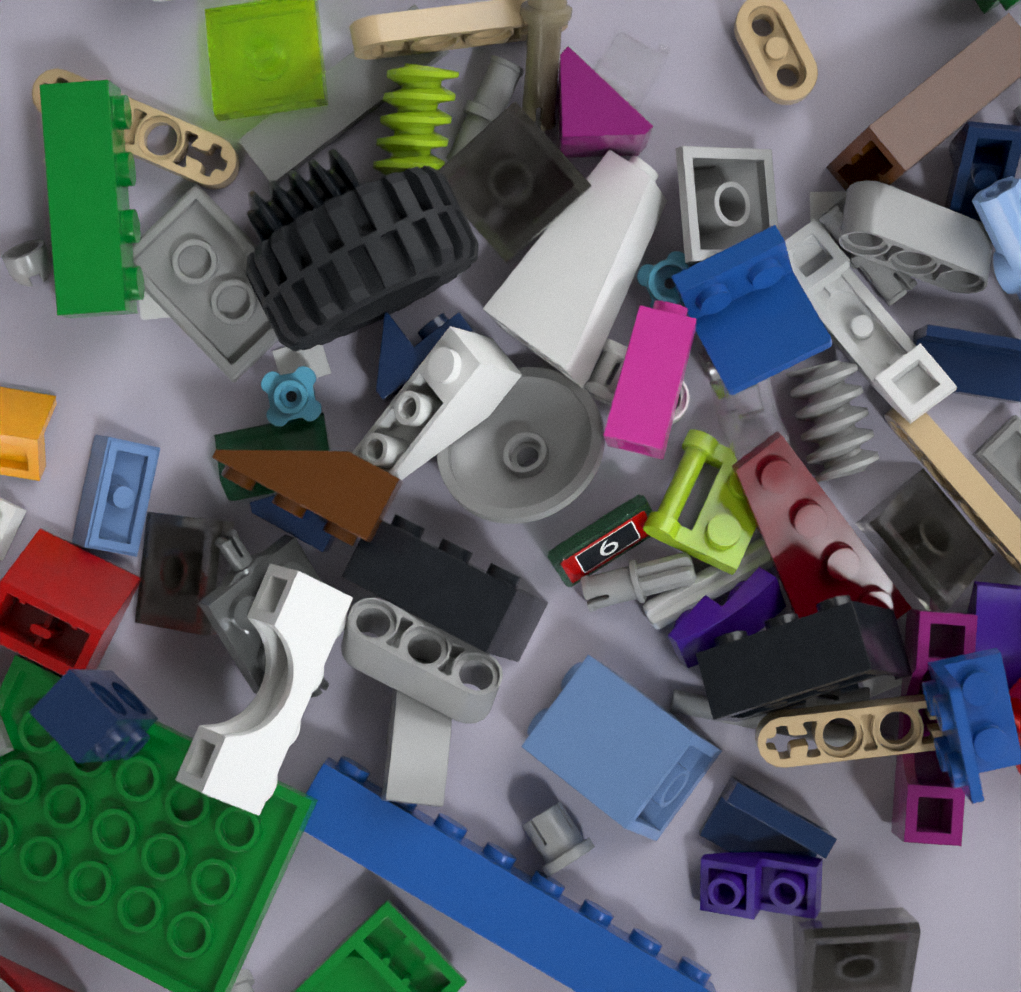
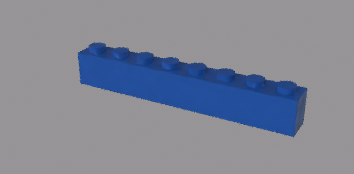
[304,756,717,992]

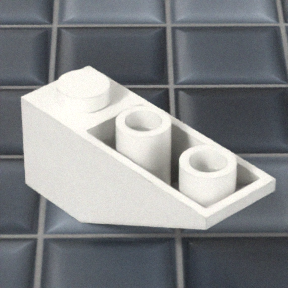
[352,326,522,480]

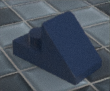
[945,121,1021,222]
[376,311,474,403]

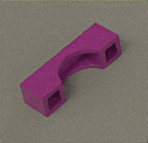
[891,609,978,846]

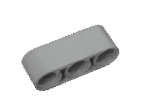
[839,181,993,294]
[341,598,503,724]

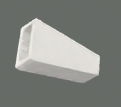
[483,149,667,388]

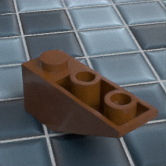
[212,450,403,546]

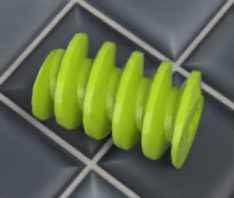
[373,63,459,175]

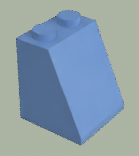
[521,654,722,841]

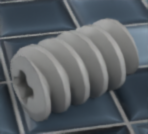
[786,360,879,482]

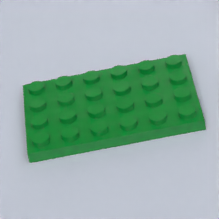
[0,655,318,992]

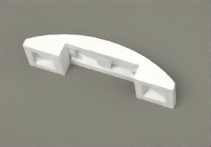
[785,219,957,424]

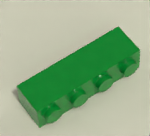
[39,80,145,318]

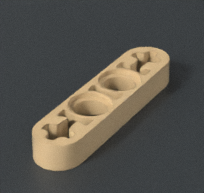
[349,0,568,60]
[31,68,240,190]
[884,408,1021,575]
[755,694,943,768]

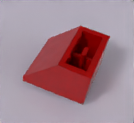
[0,528,142,675]

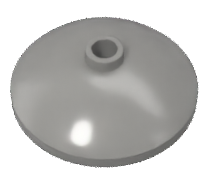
[437,367,605,524]

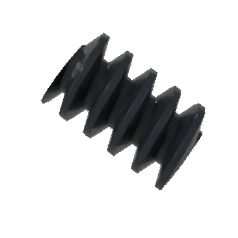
[247,149,360,242]

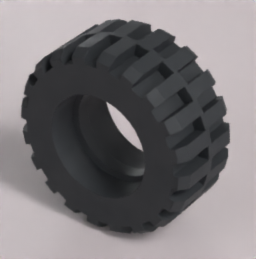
[246,166,479,351]

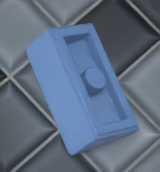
[72,434,160,557]

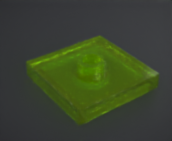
[205,0,328,121]

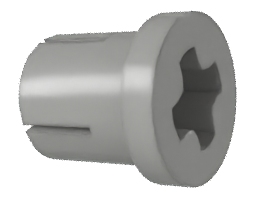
[522,802,595,877]

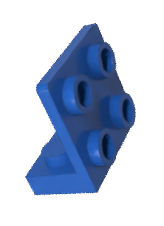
[671,225,832,395]
[922,648,1021,804]

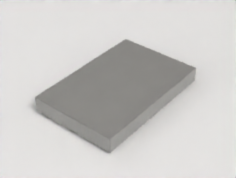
[133,183,279,383]

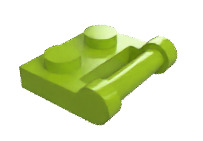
[643,429,757,575]

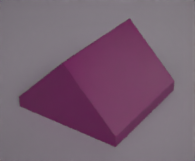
[558,46,653,158]

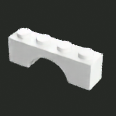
[175,564,353,816]

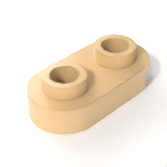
[734,0,818,105]

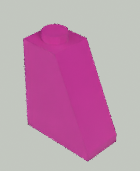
[604,301,697,460]

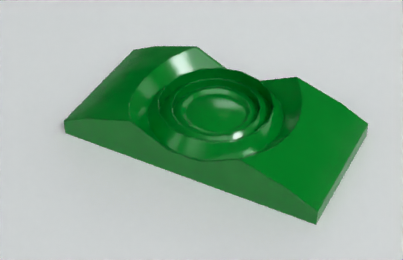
[291,899,467,992]

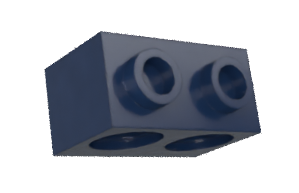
[29,669,159,763]

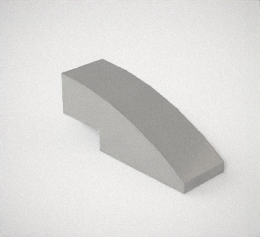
[381,658,452,807]

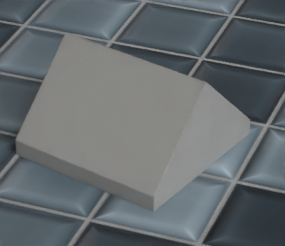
[675,146,779,267]

